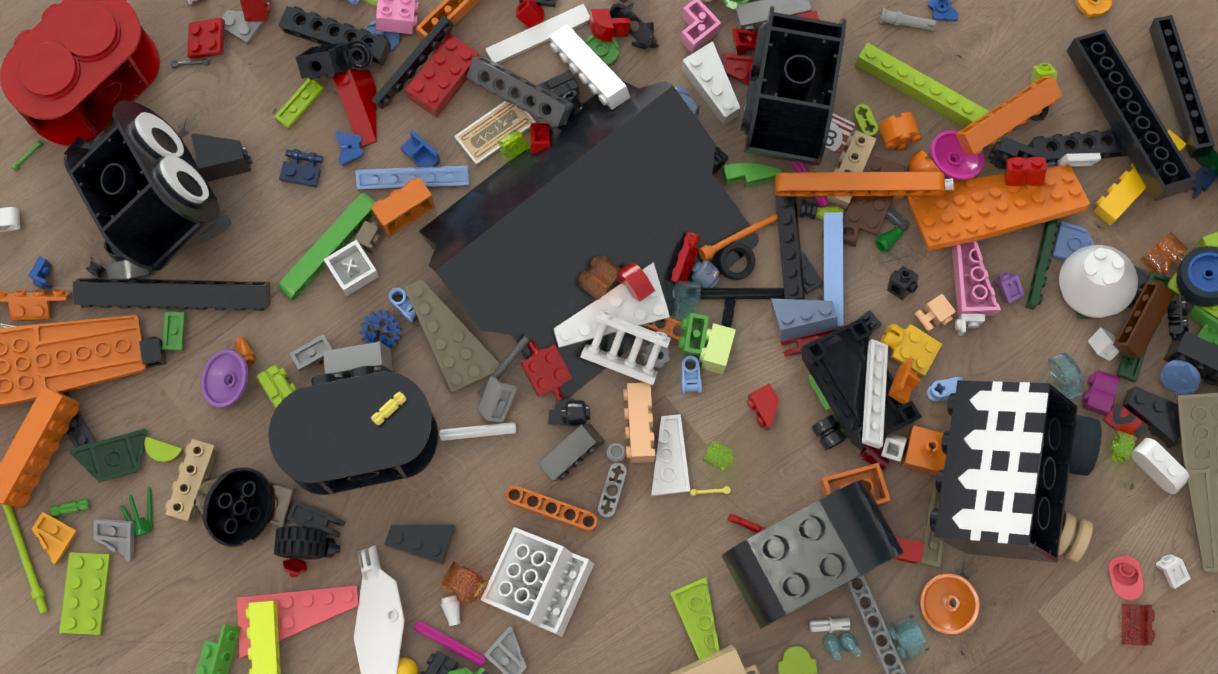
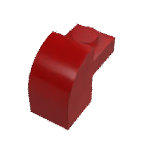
[589,9,630,42]
[615,263,655,302]

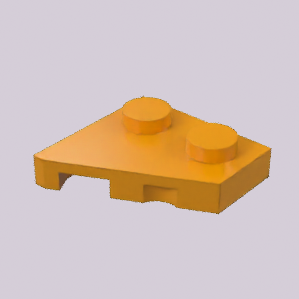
[32,512,78,565]

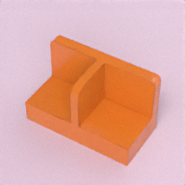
[888,357,921,405]

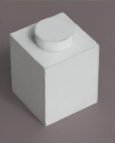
[881,433,908,461]

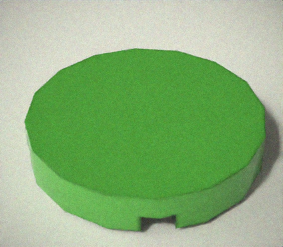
[585,34,619,67]

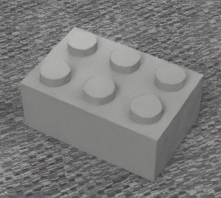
[323,342,393,380]

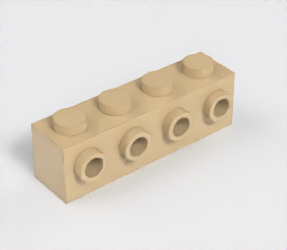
[827,130,876,209]
[165,439,219,523]

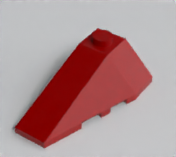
[333,69,377,148]

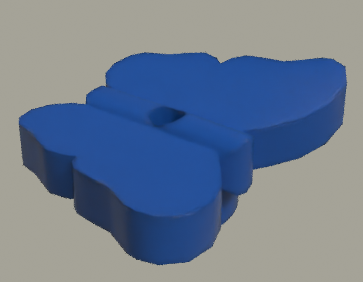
[928,0,959,22]
[335,131,364,166]

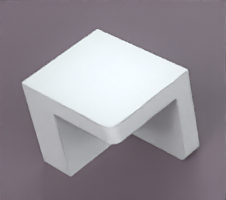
[1088,327,1120,361]

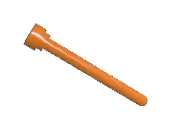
[698,214,778,261]

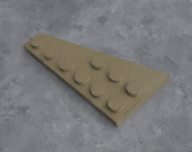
[404,279,500,393]

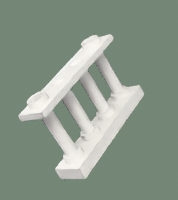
[581,310,671,385]

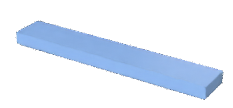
[355,166,469,189]
[824,212,844,327]

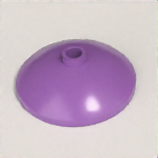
[201,350,248,408]

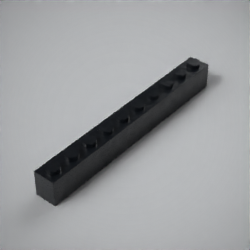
[73,278,271,311]

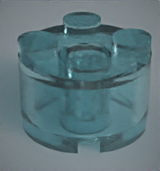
[887,614,929,661]

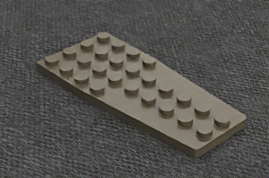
[1177,392,1218,572]

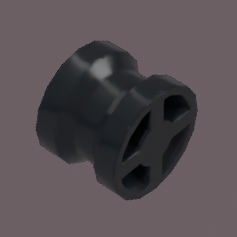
[799,199,817,220]

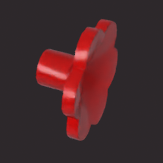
[283,559,307,577]

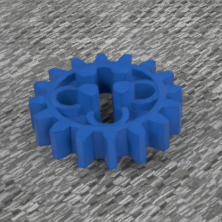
[360,310,402,349]

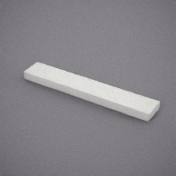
[486,4,590,64]
[862,339,888,449]

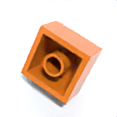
[900,425,946,476]

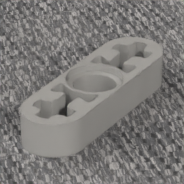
[598,463,627,519]

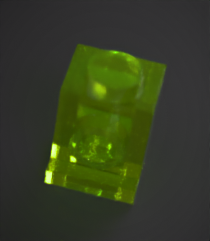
[497,129,530,160]
[1110,431,1137,463]

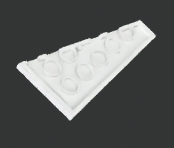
[553,262,670,348]

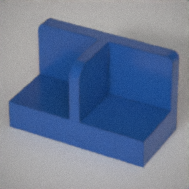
[400,130,440,167]

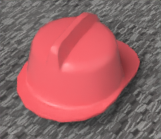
[1109,554,1144,600]

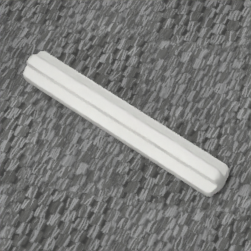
[439,422,516,441]

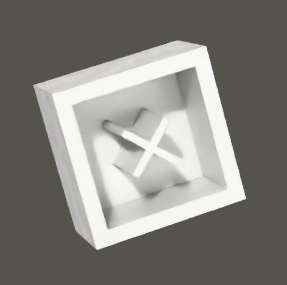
[323,240,379,297]

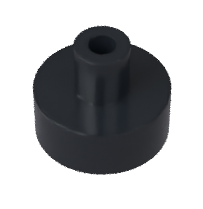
[324,538,340,558]

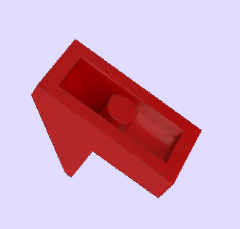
[732,29,757,55]

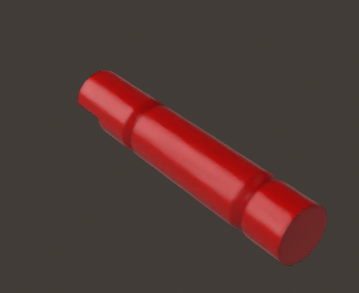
[727,513,766,533]

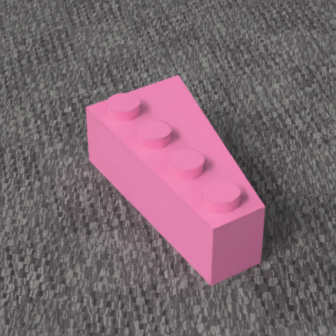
[952,241,1001,317]

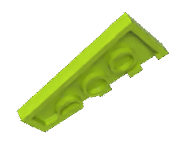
[670,577,720,660]

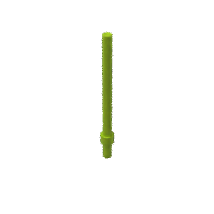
[2,504,48,614]

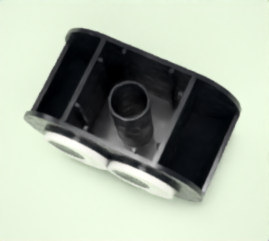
[64,101,220,271]

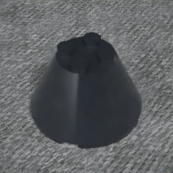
[194,467,274,547]

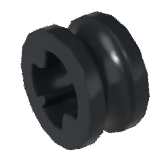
[86,261,105,278]

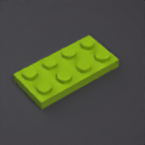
[59,552,112,635]

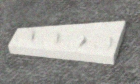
[651,414,690,496]

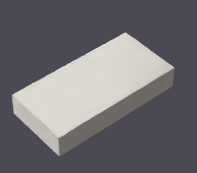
[1057,153,1101,167]

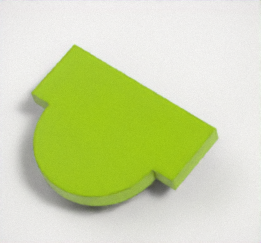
[777,646,817,674]

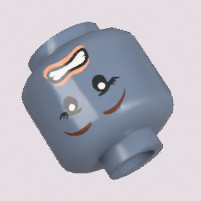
[692,260,720,289]

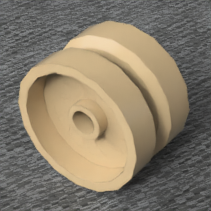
[1059,511,1093,562]

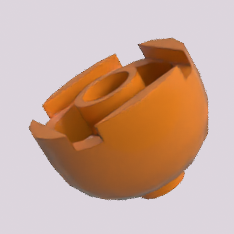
[908,149,941,172]

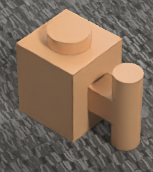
[914,294,956,332]

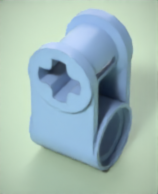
[389,288,417,323]
[681,356,702,394]
[927,377,963,402]

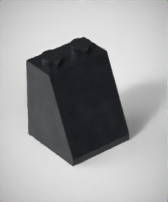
[191,133,253,182]

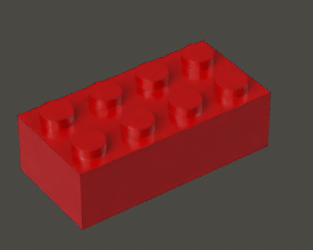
[405,34,480,118]

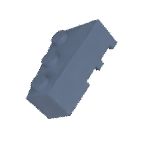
[771,299,838,342]

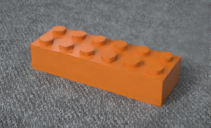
[0,386,81,508]

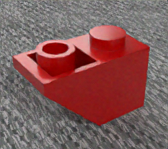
[747,383,779,431]

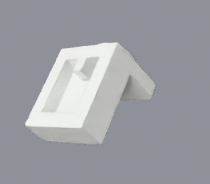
[955,313,985,336]
[1156,554,1191,589]

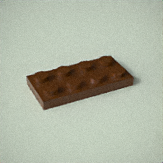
[843,154,906,236]

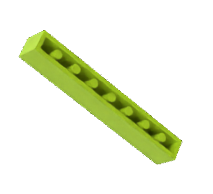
[855,42,989,128]

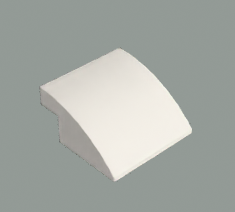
[481,527,594,637]

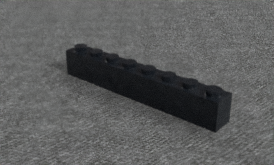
[1149,15,1215,158]

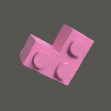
[681,0,721,54]

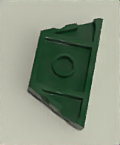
[69,428,147,483]

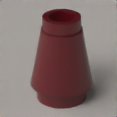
[860,446,890,470]

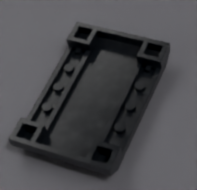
[801,318,922,450]

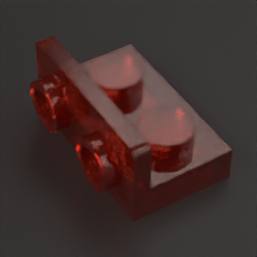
[1122,604,1155,646]

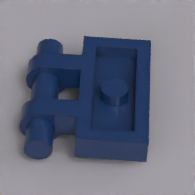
[279,149,324,188]

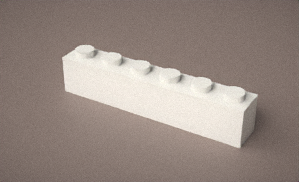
[549,24,630,110]

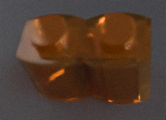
[1141,232,1187,274]
[578,255,622,300]

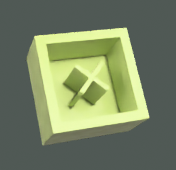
[699,323,736,375]

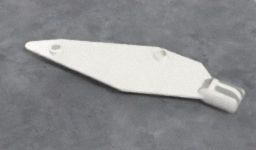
[354,545,405,674]

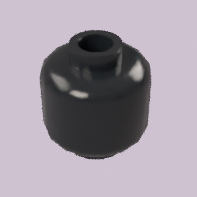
[562,400,590,426]

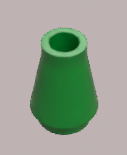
[875,227,903,252]

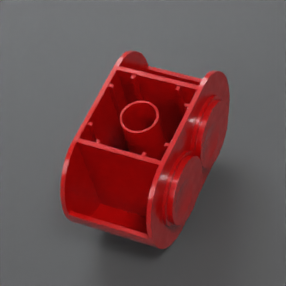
[0,0,160,147]

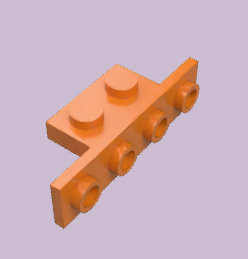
[0,289,72,320]

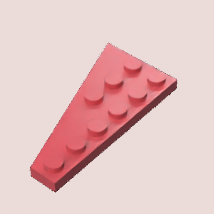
[237,585,359,659]

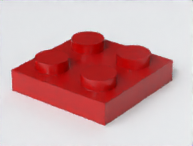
[187,18,225,60]

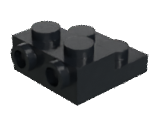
[988,137,1039,169]

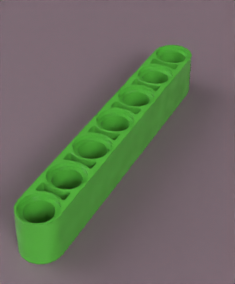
[277,192,376,301]

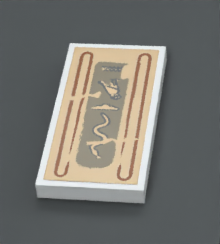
[454,101,536,166]

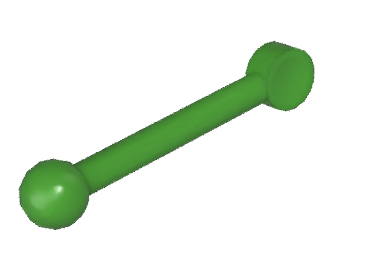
[11,141,43,170]

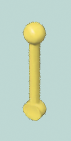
[690,486,731,496]

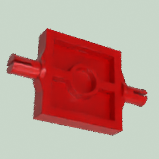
[520,339,572,401]

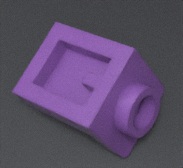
[994,272,1025,303]

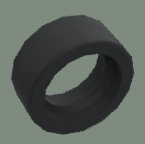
[717,243,755,280]

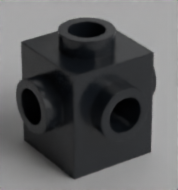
[887,266,919,301]

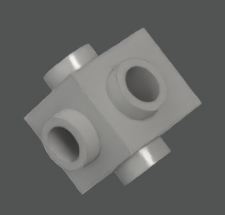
[641,340,670,368]

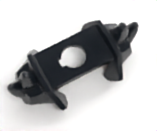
[609,3,659,50]

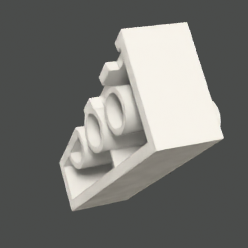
[681,41,740,126]

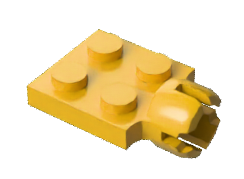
[881,323,942,377]

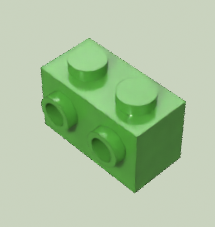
[678,313,709,357]

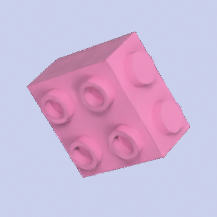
[375,0,418,34]

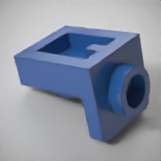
[28,256,52,289]

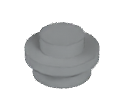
[607,443,626,462]

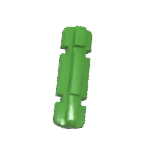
[49,498,90,517]

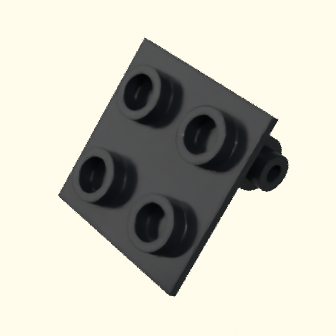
[1167,294,1189,340]

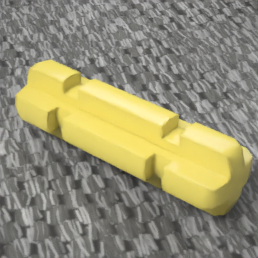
[371,392,406,425]

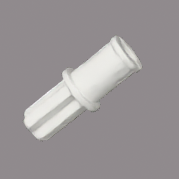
[809,617,850,633]

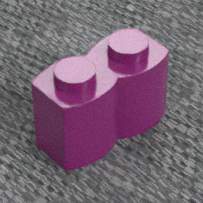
[1081,370,1120,416]

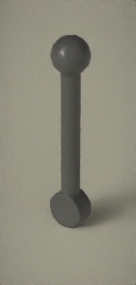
[171,58,210,68]

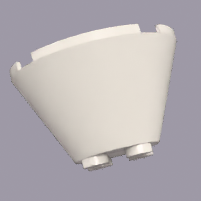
[1059,245,1138,318]

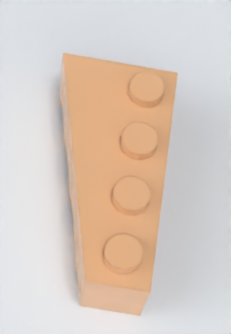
[623,382,655,463]

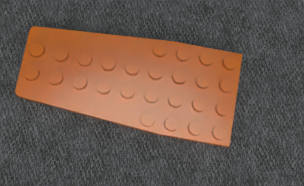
[905,165,1090,251]
[0,315,147,407]

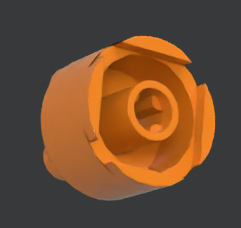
[878,112,922,152]

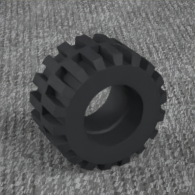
[274,526,327,560]

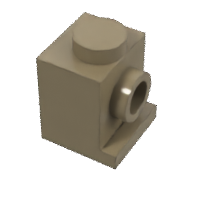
[354,221,381,254]

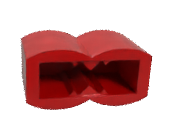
[1005,157,1047,186]

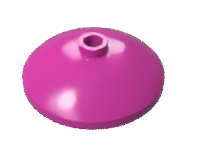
[930,130,984,180]

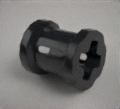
[562,90,584,115]

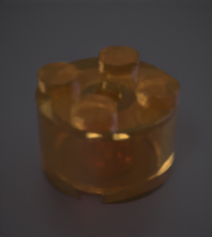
[441,561,488,604]

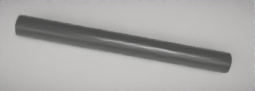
[478,335,531,397]

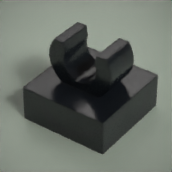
[857,310,882,333]

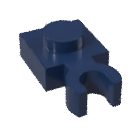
[1185,165,1218,199]

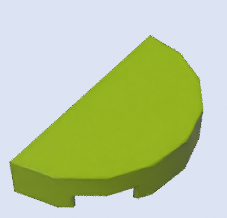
[144,437,184,463]

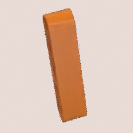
[505,486,598,532]

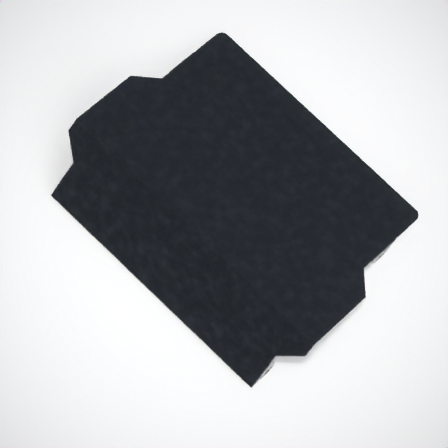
[419,79,759,398]

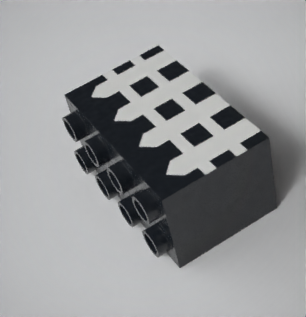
[930,380,1078,563]

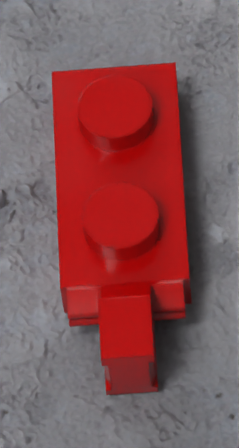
[671,232,701,287]

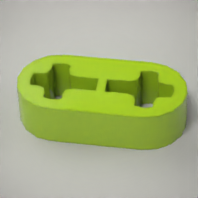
[853,104,878,137]

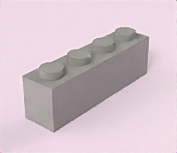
[734,0,811,31]

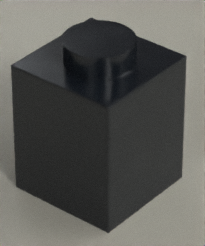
[139,336,166,368]

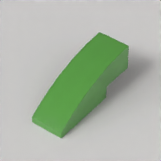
[722,163,783,188]

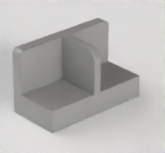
[289,334,333,371]
[478,376,517,423]

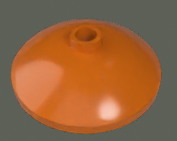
[920,573,980,634]

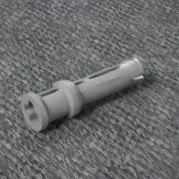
[879,7,936,32]

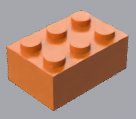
[371,177,435,237]
[819,463,891,506]

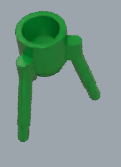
[120,487,154,537]

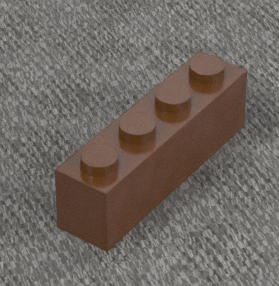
[1113,281,1174,359]

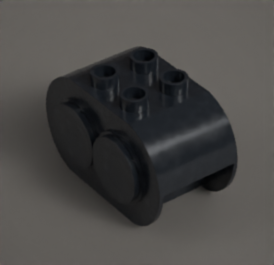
[740,6,846,166]

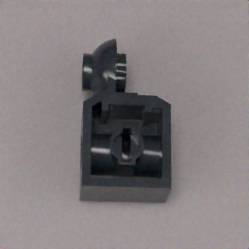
[295,40,373,80]

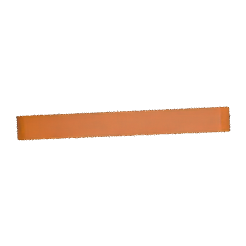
[775,172,945,197]

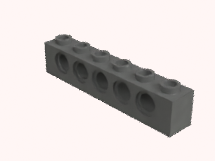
[466,56,574,127]

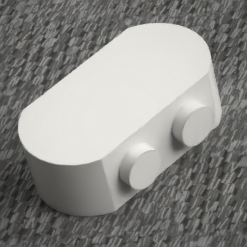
[1131,438,1190,494]

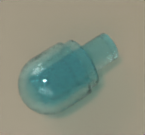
[839,632,863,658]
[823,633,842,662]

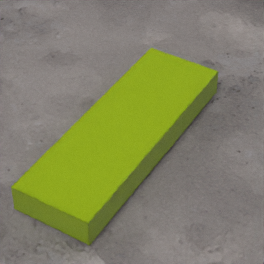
[274,78,325,130]

